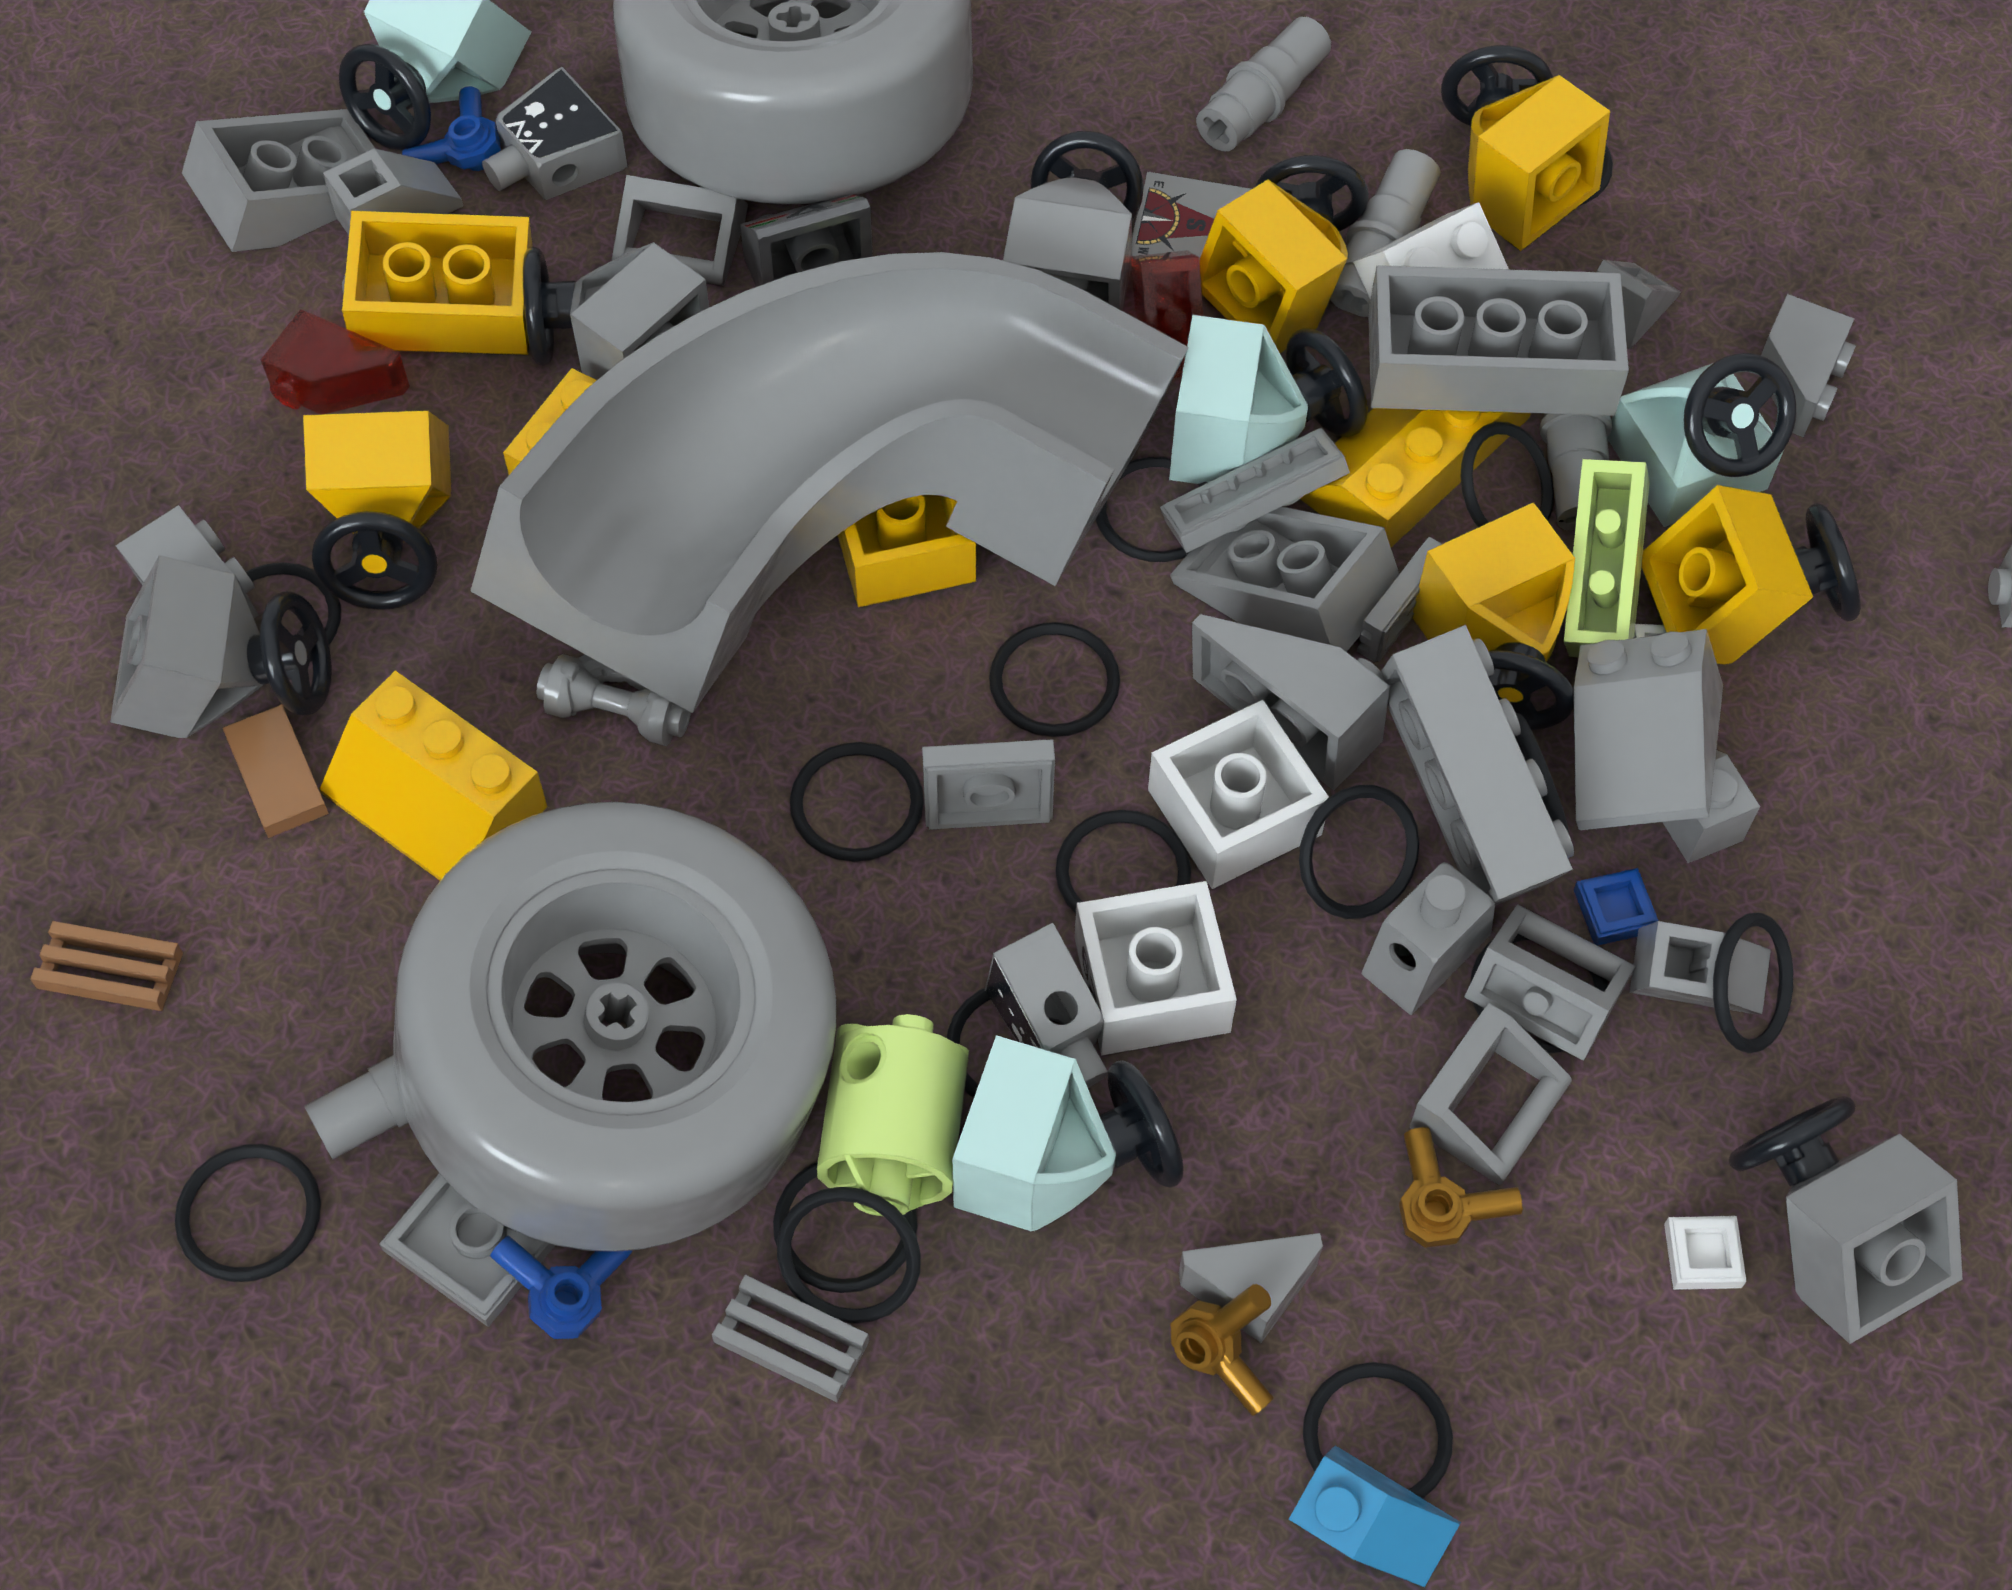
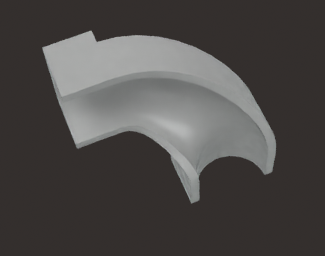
[470,252,1189,713]

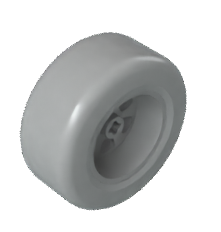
[613,0,973,204]
[393,802,836,1252]

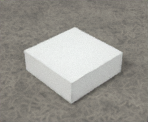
[1664,1216,1747,1290]

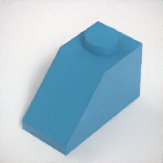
[1289,1445,1461,1587]

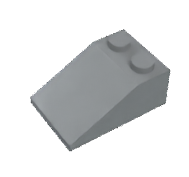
[182,109,374,252]
[1170,507,1399,652]
[1192,614,1390,791]
[1574,629,1723,830]

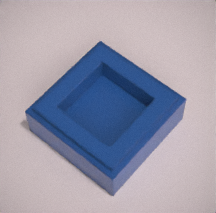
[1573,868,1658,946]

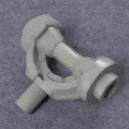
[536,654,691,746]

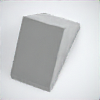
[1597,260,1681,349]
[1179,1233,1323,1343]

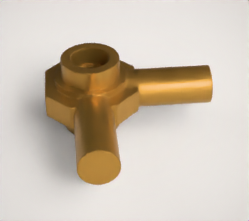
[1399,1127,1523,1248]
[1170,1284,1274,1416]

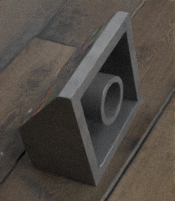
[740,194,873,287]

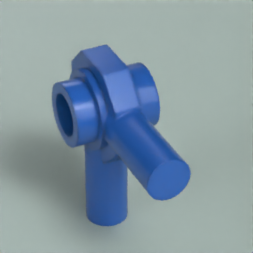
[402,86,501,171]
[490,1235,632,1339]

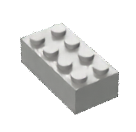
[1368,265,1629,416]
[1381,625,1574,906]

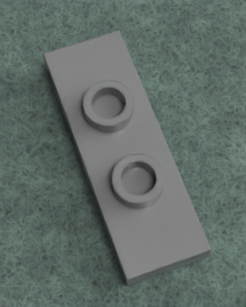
[1160,428,1350,553]

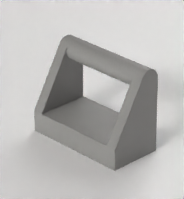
[612,175,748,286]
[1464,904,1636,1061]
[1409,1002,1572,1185]

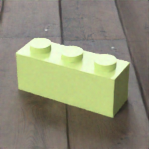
[1564,459,1650,657]

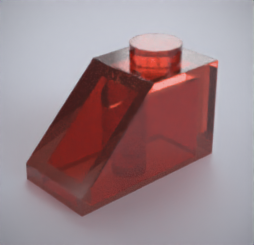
[1131,250,1203,378]
[260,309,410,415]

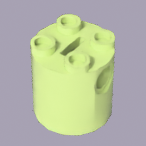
[817,1014,969,1216]

